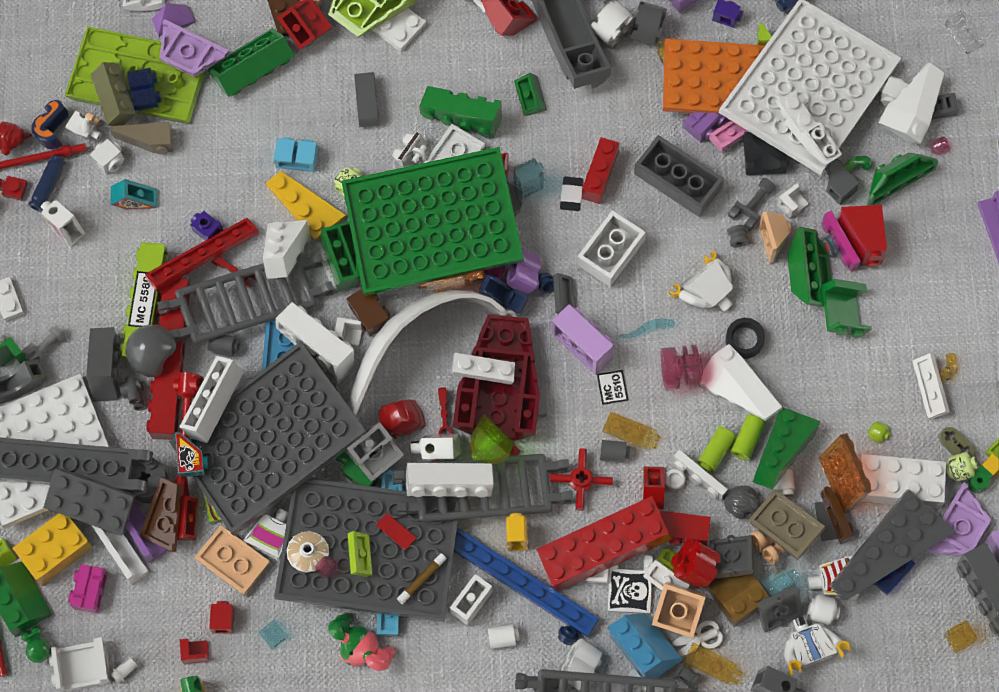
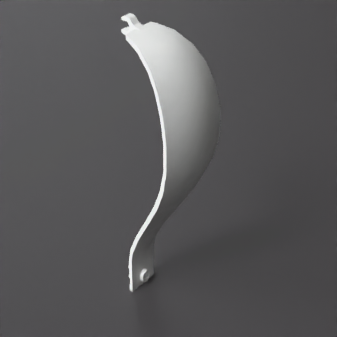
[312,290,516,477]

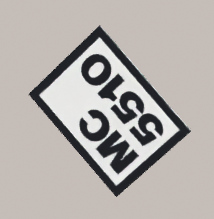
[597,370,629,405]

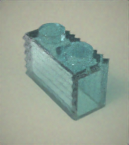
[514,158,545,199]

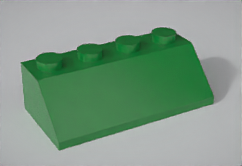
[207,28,295,97]

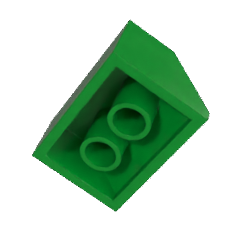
[0,562,52,637]

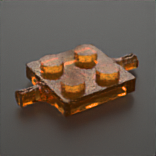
[417,270,485,293]

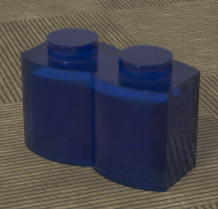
[127,68,162,112]

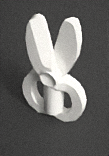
[672,621,723,657]

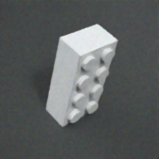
[856,454,946,509]

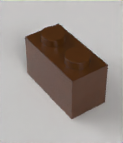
[346,289,391,337]

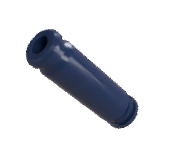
[28,155,66,212]

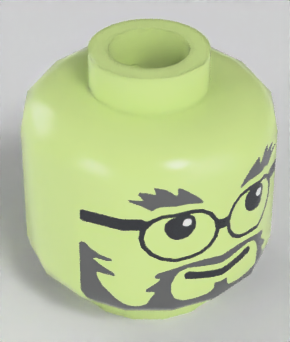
[334,167,363,196]
[946,452,978,482]

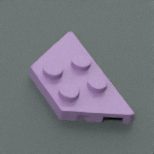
[160,19,230,78]
[924,483,991,556]

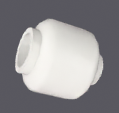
[807,594,840,625]

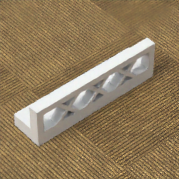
[92,525,149,585]

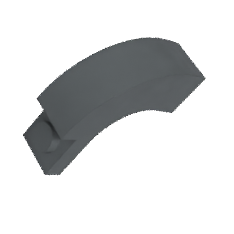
[0,360,47,404]

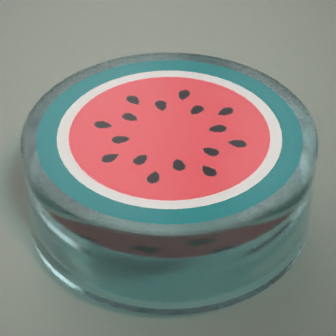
[822,236,839,257]

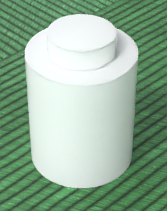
[488,624,520,649]

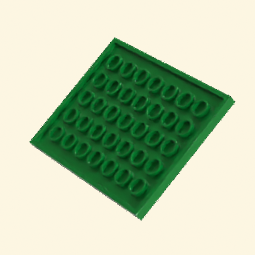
[341,147,524,296]

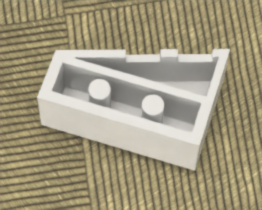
[263,220,311,279]

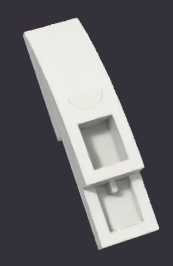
[776,91,842,166]

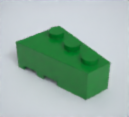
[320,221,359,292]

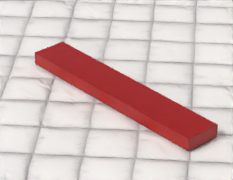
[145,218,259,291]

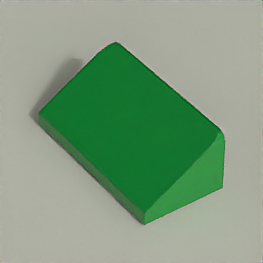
[514,73,547,116]

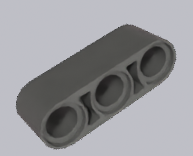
[354,72,379,127]

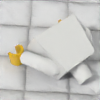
[669,251,733,311]

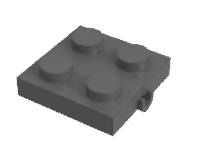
[710,535,754,579]
[757,585,803,633]

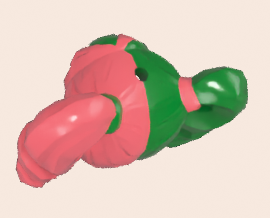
[328,612,395,671]

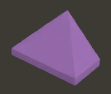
[151,3,195,37]

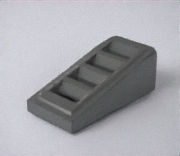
[931,93,959,120]

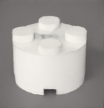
[591,0,635,47]

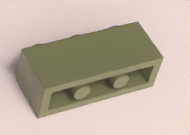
[91,62,136,126]

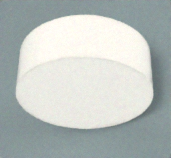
[665,469,685,491]

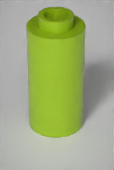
[730,414,766,461]
[697,426,736,473]

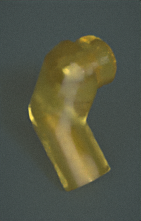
[939,353,958,381]

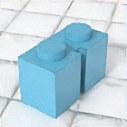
[274,137,318,172]

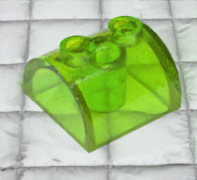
[470,415,514,464]

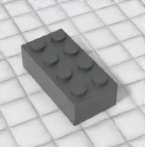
[634,135,724,217]
[957,543,999,637]

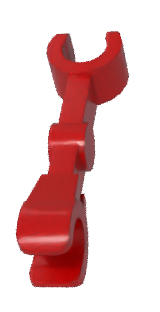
[211,256,256,288]
[438,387,452,434]

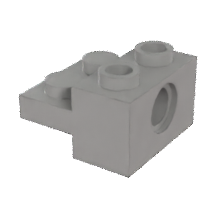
[345,422,404,482]

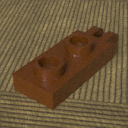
[820,486,854,544]

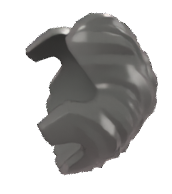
[724,485,761,519]

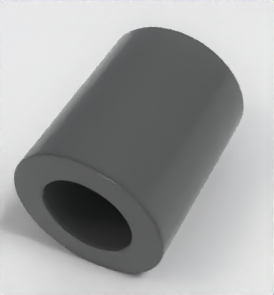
[600,440,631,463]

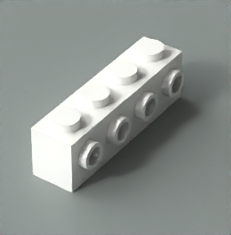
[180,356,244,443]
[406,463,494,498]

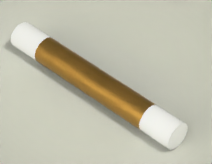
[397,553,447,604]

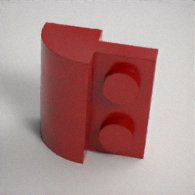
[277,0,332,50]

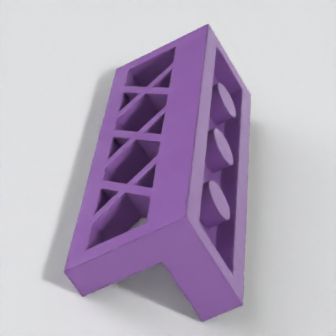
[977,191,999,263]
[126,500,167,563]

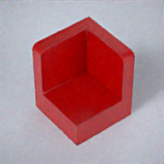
[179,638,209,665]

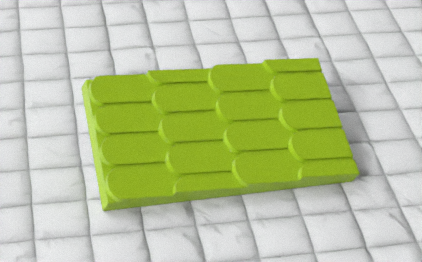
[65,26,206,124]

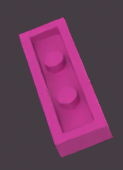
[821,210,861,272]

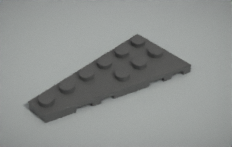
[829,489,956,600]

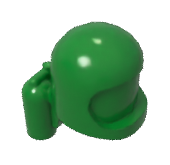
[22,625,51,663]

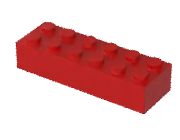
[537,496,673,592]

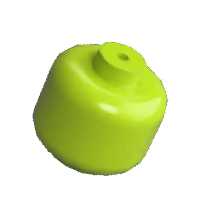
[868,421,891,444]

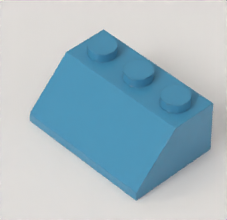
[607,613,682,678]

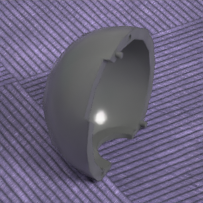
[125,324,176,377]

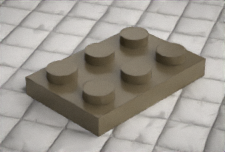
[748,489,825,560]

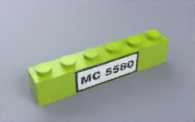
[120,242,168,363]

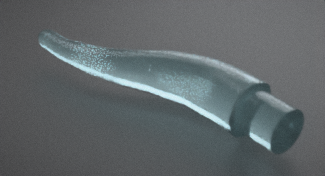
[619,318,674,338]

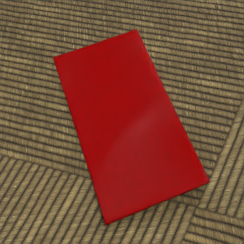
[376,513,416,550]

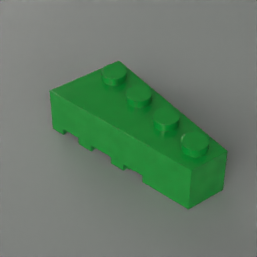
[419,86,502,138]

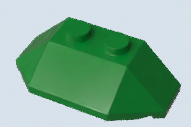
[867,152,938,205]
[787,227,832,307]

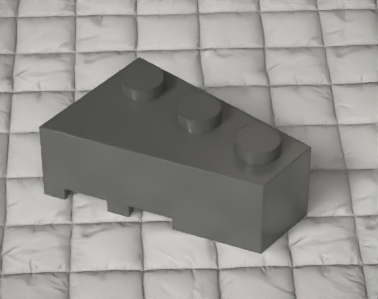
[86,327,121,402]

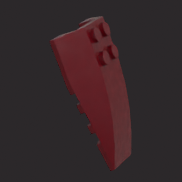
[452,314,540,441]

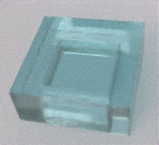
[258,619,288,650]

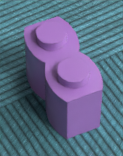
[507,247,542,295]

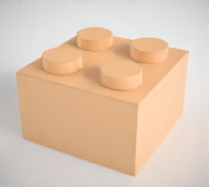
[652,582,707,638]

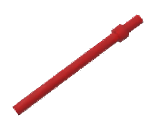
[0,143,87,170]

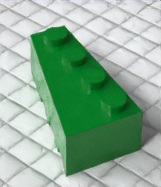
[753,407,820,490]

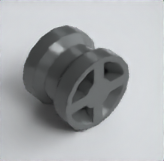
[727,225,750,248]

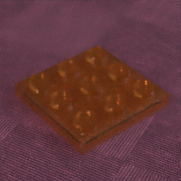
[818,433,872,514]

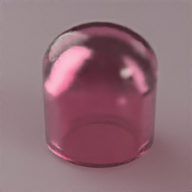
[930,136,950,155]
[315,556,337,578]

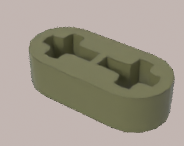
[939,427,974,457]

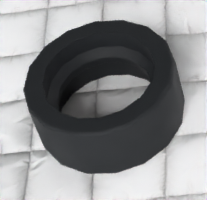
[725,317,765,359]

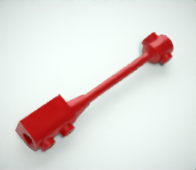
[173,372,204,540]

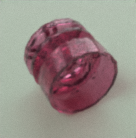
[660,344,703,391]

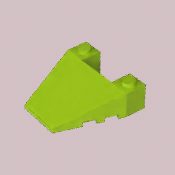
[328,0,417,37]

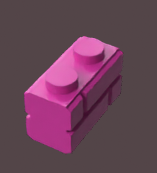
[68,564,108,614]

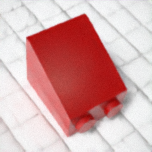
[837,205,887,268]

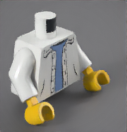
[784,616,852,676]

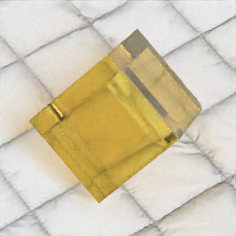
[944,620,977,653]

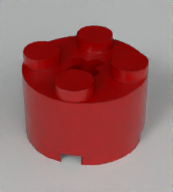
[671,538,720,589]

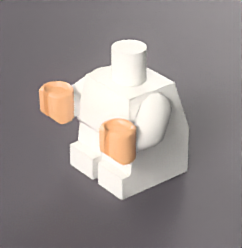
[65,111,102,140]

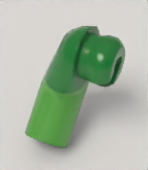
[844,156,873,172]

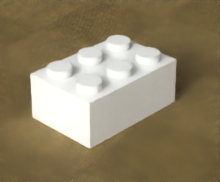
[577,210,646,287]

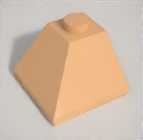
[759,211,791,264]

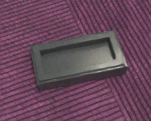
[553,273,574,314]

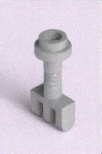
[22,326,65,362]

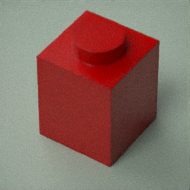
[209,601,235,634]

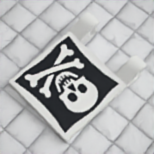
[608,555,653,614]

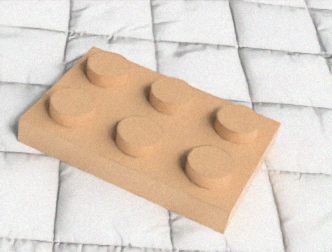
[194,525,270,596]

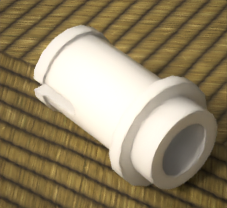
[110,657,138,683]

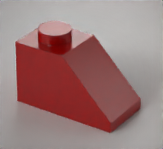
[643,466,665,510]

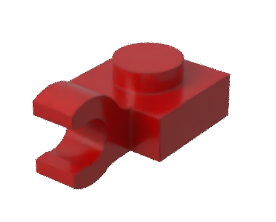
[0,176,28,201]

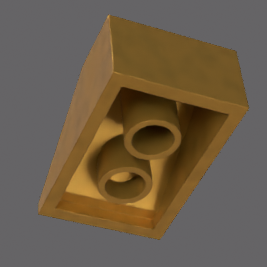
[706,574,769,627]

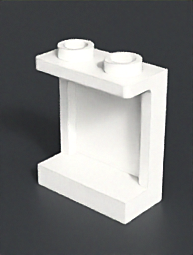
[49,637,111,692]

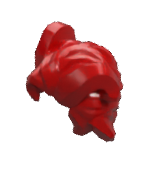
[0,121,33,155]

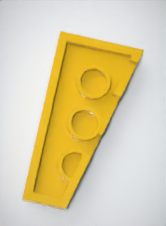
[265,171,346,242]

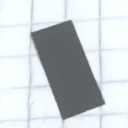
[814,502,838,541]

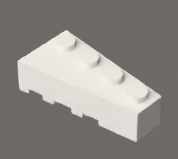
[275,302,354,385]

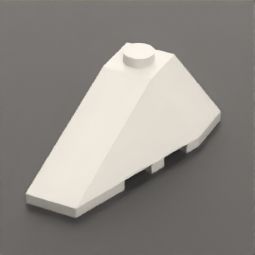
[879,63,944,143]

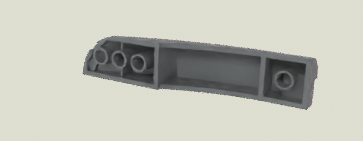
[532,0,611,89]

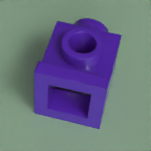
[712,0,744,28]
[190,211,223,240]

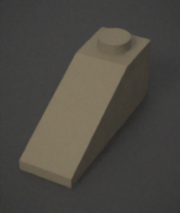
[110,122,173,154]

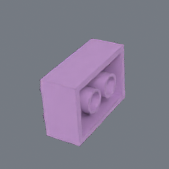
[552,304,614,375]

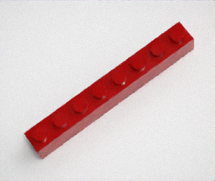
[146,278,190,440]

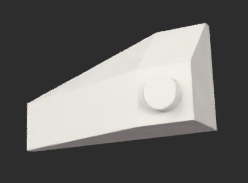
[699,344,782,421]

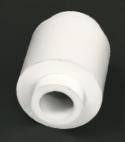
[774,469,795,498]

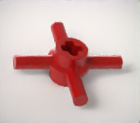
[550,448,613,511]

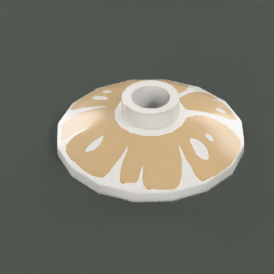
[287,531,329,573]

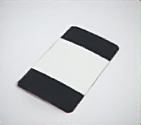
[560,176,583,211]

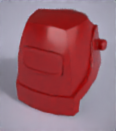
[378,399,426,439]

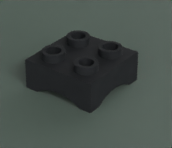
[743,132,787,175]

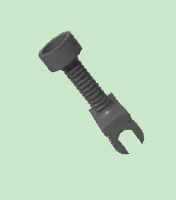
[728,178,776,231]

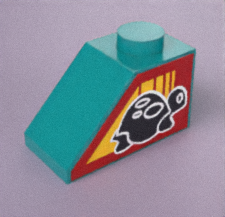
[110,179,158,209]
[175,432,208,477]

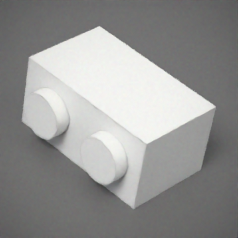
[450,574,493,625]

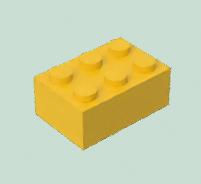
[12,514,93,586]

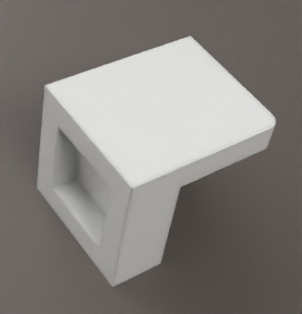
[777,184,808,219]
[334,317,363,347]

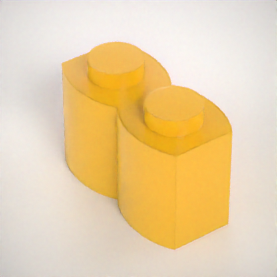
[506,513,528,552]

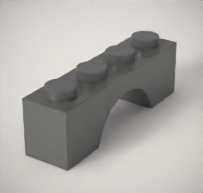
[791,157,859,205]

